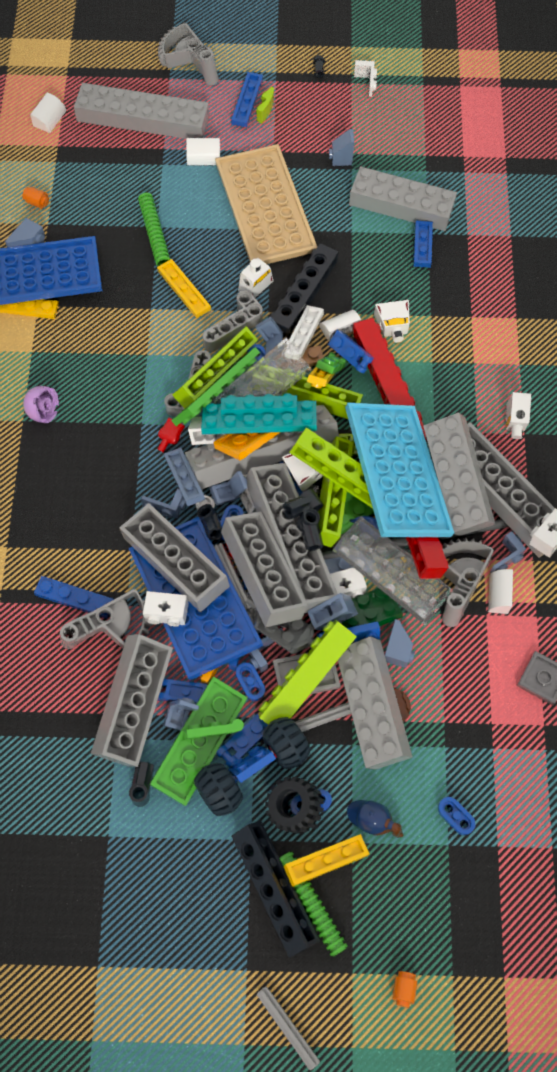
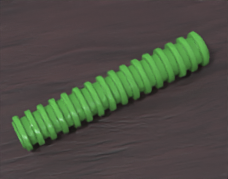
[138,193,170,266]
[280,852,348,956]

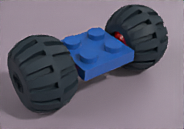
[194,717,311,816]

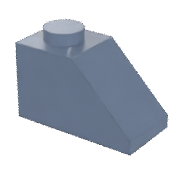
[329,129,354,166]
[5,218,46,247]
[385,619,415,668]

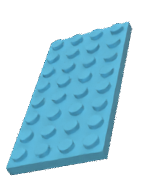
[345,403,454,537]

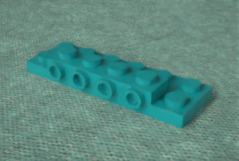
[201,393,317,435]

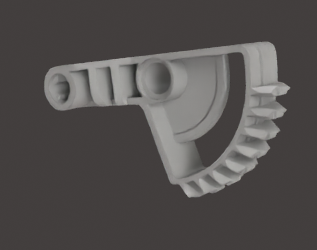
[158,23,219,86]
[442,538,494,627]
[60,589,151,649]

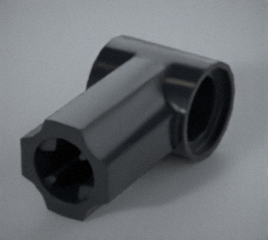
[283,489,324,519]
[197,504,222,541]
[296,508,324,551]
[129,762,154,807]

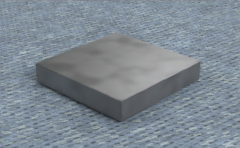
[517,651,557,705]

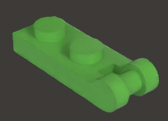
[316,352,347,374]
[183,719,244,740]

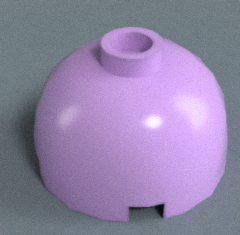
[23,386,59,423]

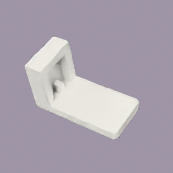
[354,60,377,97]

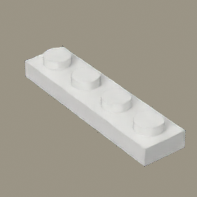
[283,305,324,361]

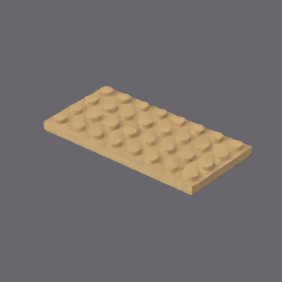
[215,144,317,264]

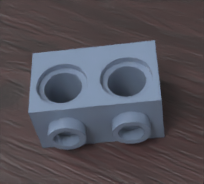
[307,593,358,632]

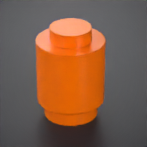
[22,187,49,209]
[392,971,418,1008]

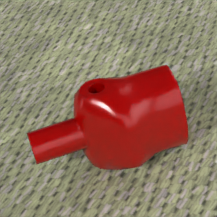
[157,417,185,453]

